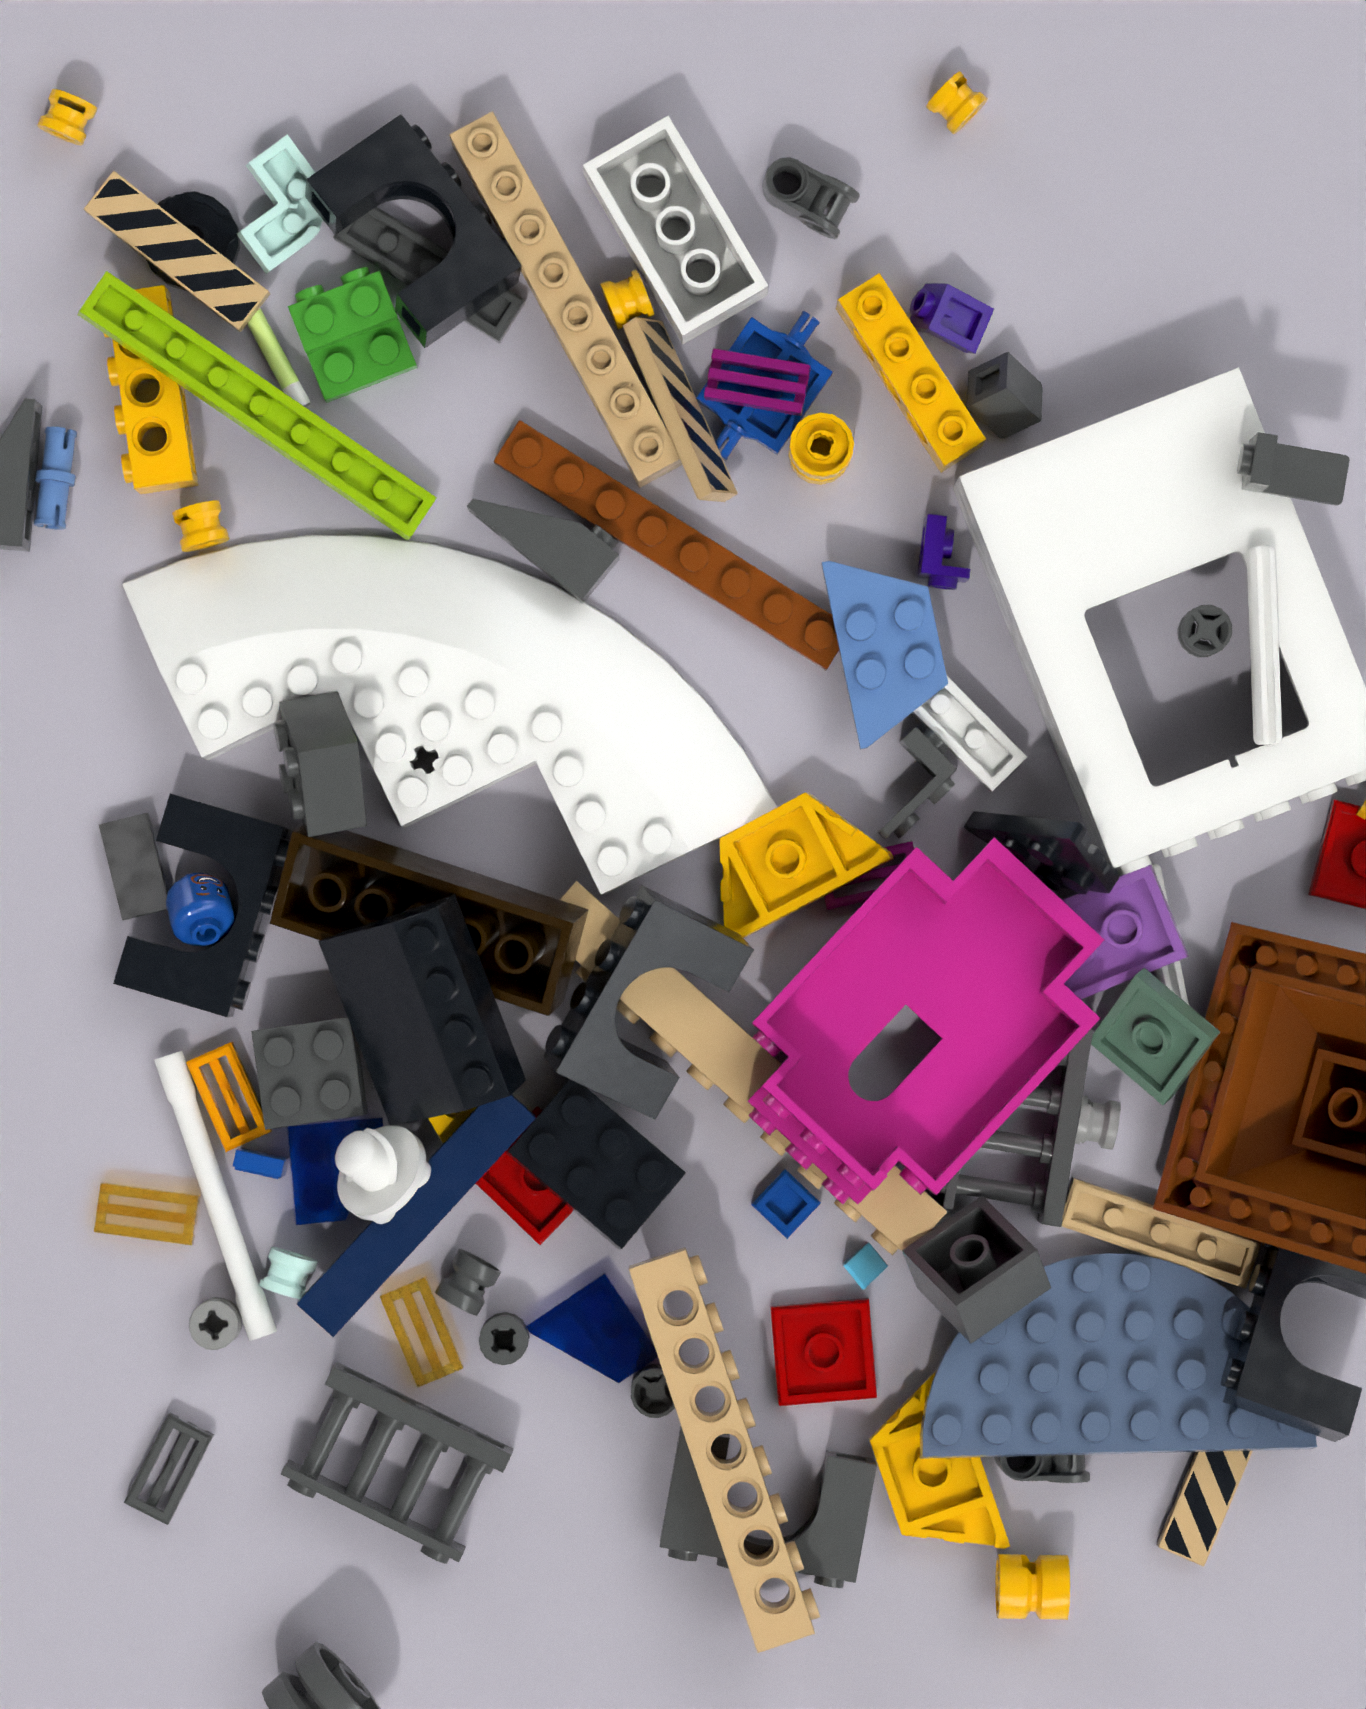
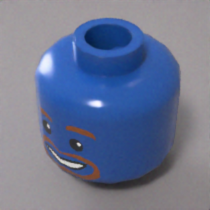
[166,873,235,946]

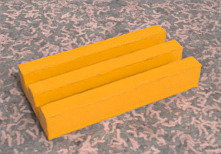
[186,1042,272,1152]

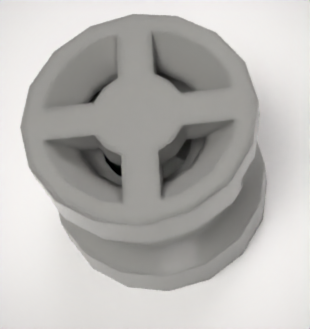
[1075,1095,1121,1150]
[189,1297,242,1350]

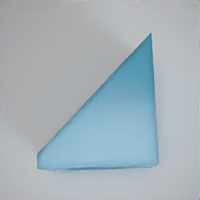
[842,1242,888,1290]

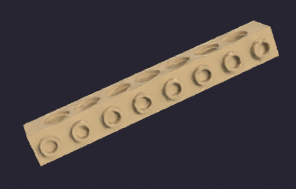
[449,111,682,488]
[629,1247,820,1653]

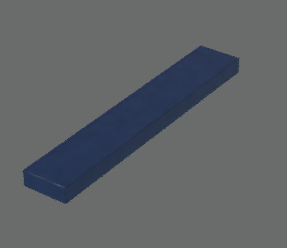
[296,1094,536,1337]

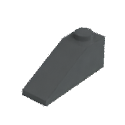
[0,398,42,552]
[467,499,620,603]

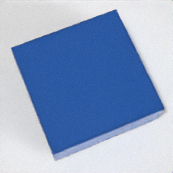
[232,1147,289,1179]
[751,1169,821,1239]

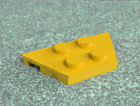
[719,792,894,938]
[869,1370,1011,1549]

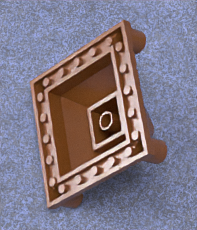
[1153,922,1366,1274]

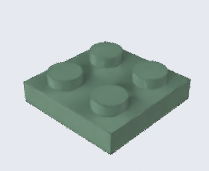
[1091,968,1220,1105]

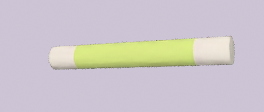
[247,308,311,407]

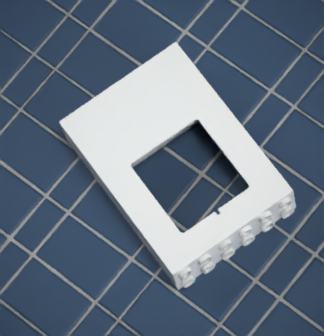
[953,367,1366,876]

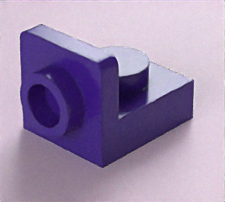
[909,283,994,354]
[917,514,971,590]

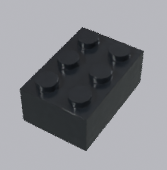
[506,1079,686,1250]

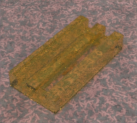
[94,1182,200,1245]
[380,1276,464,1387]

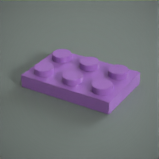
[1062,864,1189,999]

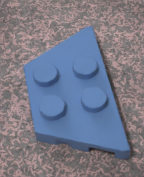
[821,561,948,750]

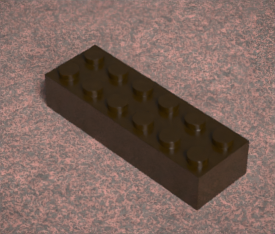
[270,824,589,1016]

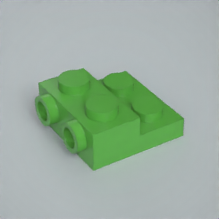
[288,267,418,403]

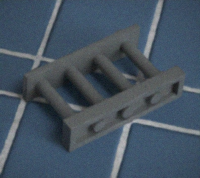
[937,1030,1093,1227]
[281,1362,514,1564]

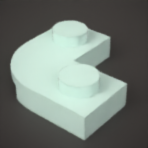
[237,134,323,274]

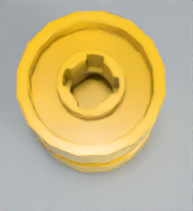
[788,412,854,485]
[995,1554,1070,1620]

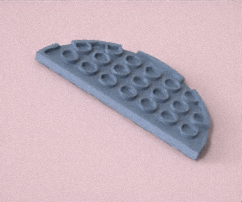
[920,1253,1317,1459]

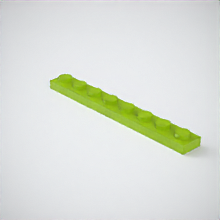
[77,271,437,540]

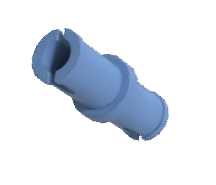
[34,427,77,530]

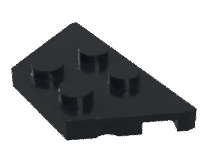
[964,811,1119,894]

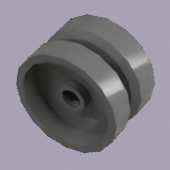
[262,1642,381,1709]

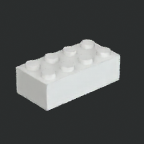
[583,115,768,344]

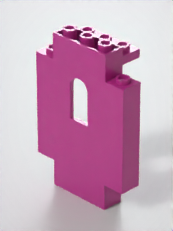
[747,837,1104,1204]

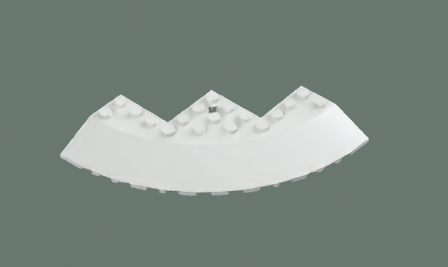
[122,535,777,895]

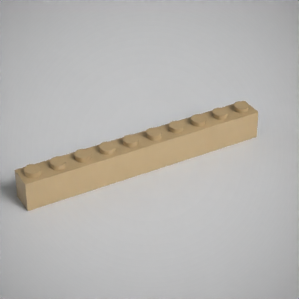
[560,881,947,1256]

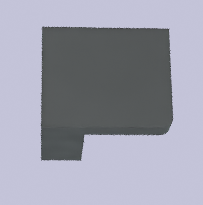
[967,352,1043,439]

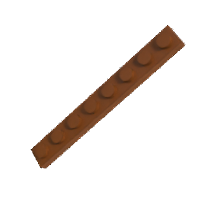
[494,420,839,671]

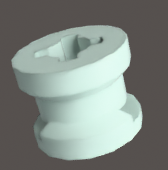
[259,1247,318,1299]

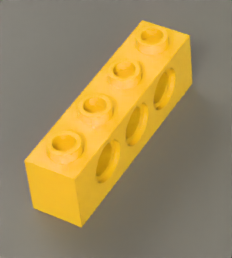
[836,273,986,473]
[103,285,199,494]

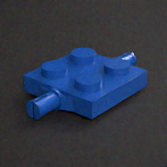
[696,311,833,461]

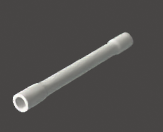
[154,1051,277,1341]

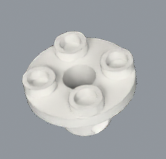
[335,1125,431,1224]

